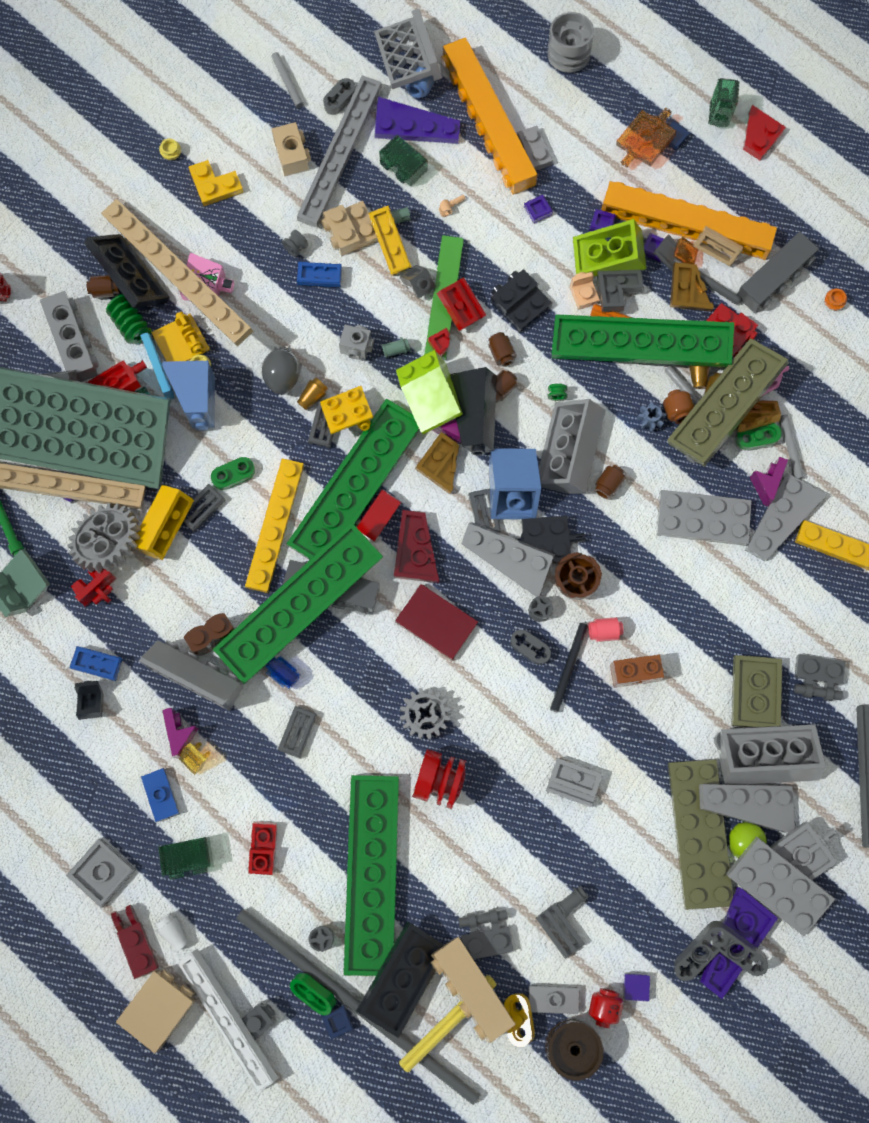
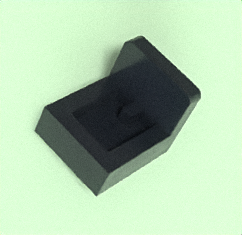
[74,681,104,720]

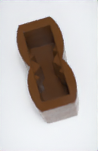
[184,613,235,656]

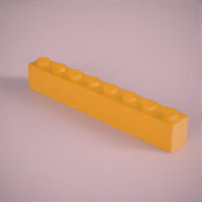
[441,37,537,195]
[601,181,777,260]

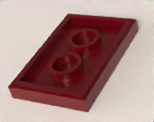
[395,584,478,661]

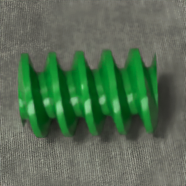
[106,294,152,344]

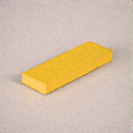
[368,206,412,276]

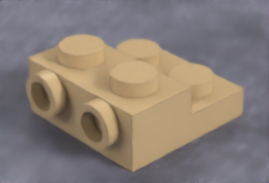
[321,201,378,256]

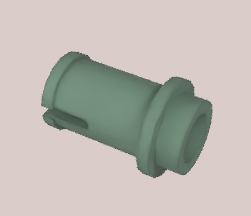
[391,207,410,224]
[382,337,411,358]

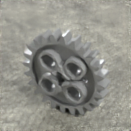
[67,503,141,573]

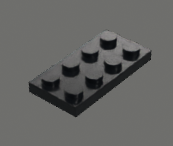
[84,234,170,308]
[356,922,444,1038]

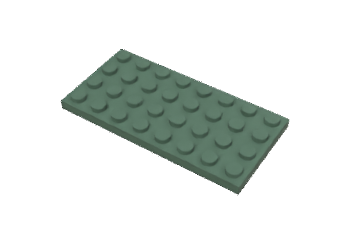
[0,367,171,489]

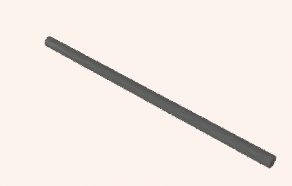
[236,909,480,1105]

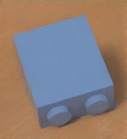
[162,360,215,431]
[489,448,541,519]

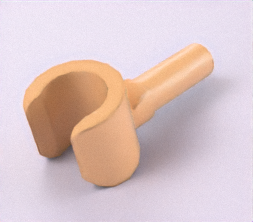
[439,195,465,217]

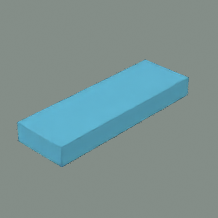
[140,332,175,399]

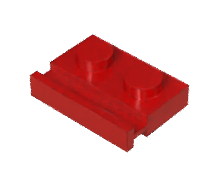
[437,277,486,331]

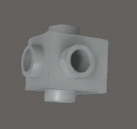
[339,325,374,359]

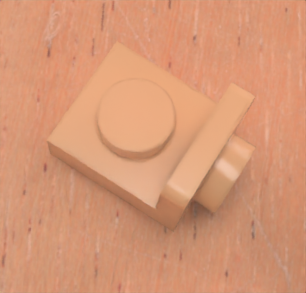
[570,272,600,310]

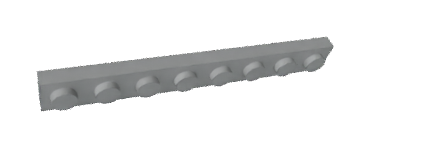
[297,75,382,228]

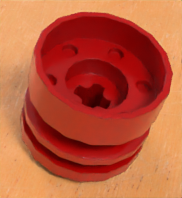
[412,749,466,809]

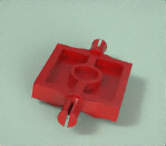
[86,360,148,392]

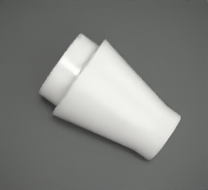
[154,912,188,951]

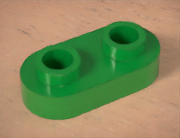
[735,423,781,450]
[211,457,255,490]
[290,973,336,1015]

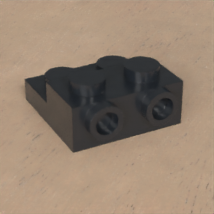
[491,269,552,333]

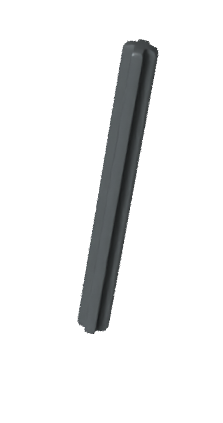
[856,705,869,848]

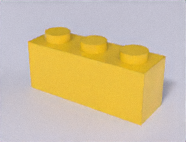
[134,485,194,561]

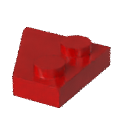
[743,105,786,161]

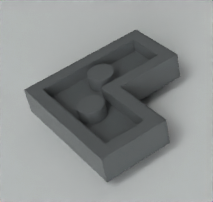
[597,270,644,312]

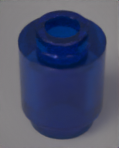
[265,656,301,690]

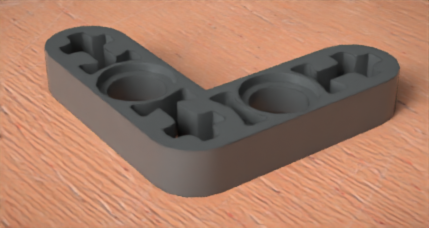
[674,921,769,981]

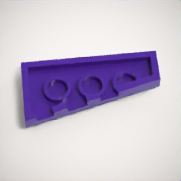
[375,96,460,144]
[700,887,778,999]

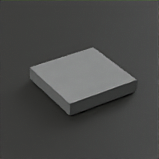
[66,838,136,908]

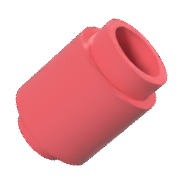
[588,617,624,642]

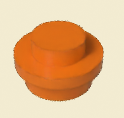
[824,289,847,310]

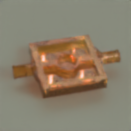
[616,108,676,168]

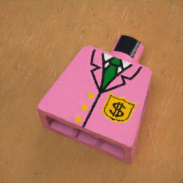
[179,253,234,301]

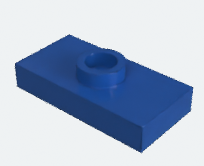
[297,262,342,287]
[69,646,123,681]
[141,768,180,822]

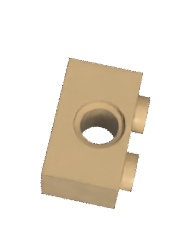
[271,122,311,177]

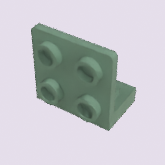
[0,549,50,617]

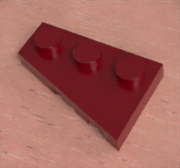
[394,510,439,583]

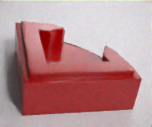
[428,328,450,357]

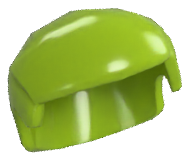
[729,822,766,859]

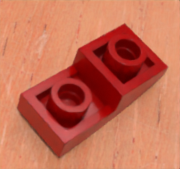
[357,490,401,542]
[248,821,277,875]

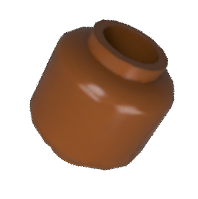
[663,389,695,424]

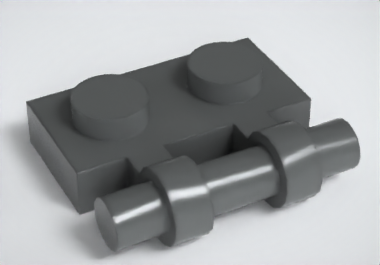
[794,654,845,701]
[458,909,514,959]

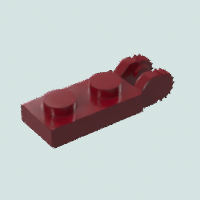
[111,904,159,979]

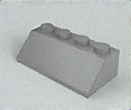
[539,399,606,494]
[139,640,243,711]
[720,725,826,785]

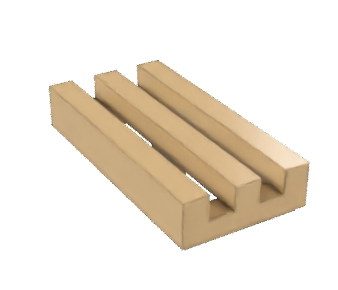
[693,226,743,267]

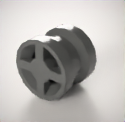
[281,229,309,258]
[528,596,553,622]
[309,926,334,952]

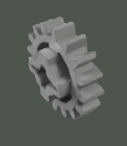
[400,688,451,740]

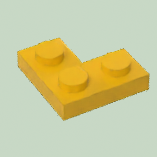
[188,160,244,207]

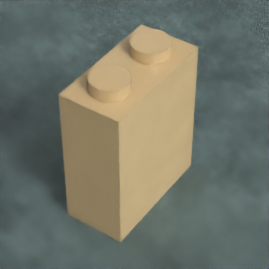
[116,969,197,1053]

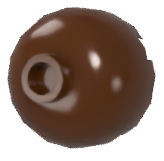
[554,552,602,600]

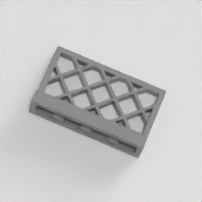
[374,8,442,89]

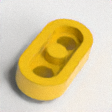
[504,993,535,1047]

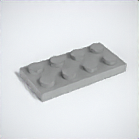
[656,490,751,546]
[726,836,835,936]

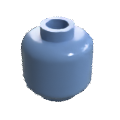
[405,66,435,98]

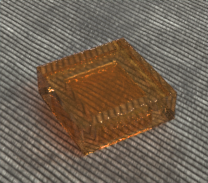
[673,237,698,264]

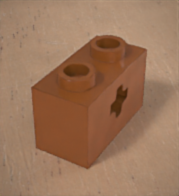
[610,654,664,688]

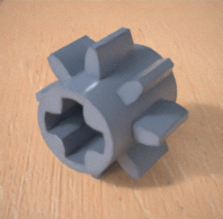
[637,402,666,432]

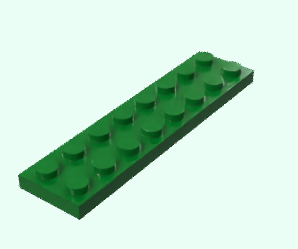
[551,314,734,367]
[286,398,420,560]
[212,522,383,684]
[343,775,399,976]

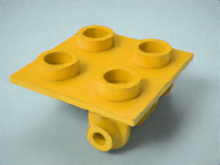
[152,312,210,362]
[320,386,373,434]

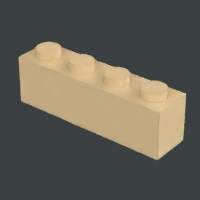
[431,937,516,1043]

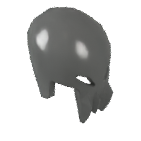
[262,346,302,395]

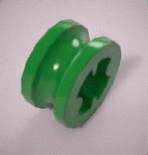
[548,383,568,401]

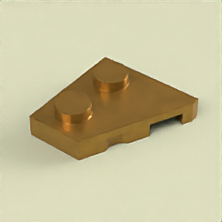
[670,262,714,311]
[737,400,781,432]
[415,432,459,494]

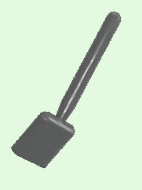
[654,235,741,305]

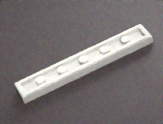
[178,949,278,1092]

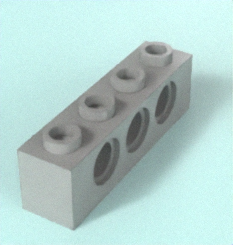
[40,291,99,382]

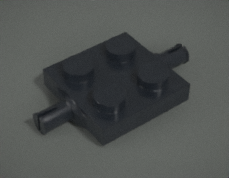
[516,515,585,563]

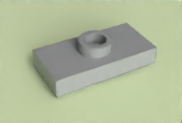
[529,985,579,1014]

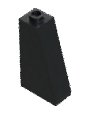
[450,367,497,456]

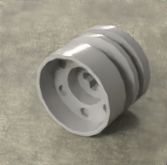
[547,12,594,72]

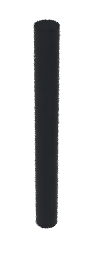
[550,623,588,713]

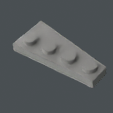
[744,473,827,561]
[461,522,555,597]
[699,784,795,834]

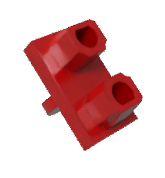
[71,569,117,607]

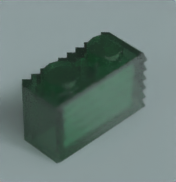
[708,78,740,127]
[379,135,428,187]
[158,837,214,880]

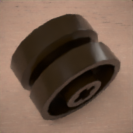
[545,1018,604,1081]

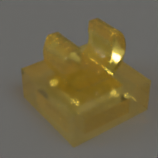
[178,742,211,775]

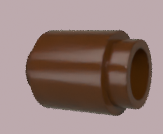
[86,275,121,298]
[488,332,517,367]
[496,370,517,403]
[594,465,626,500]

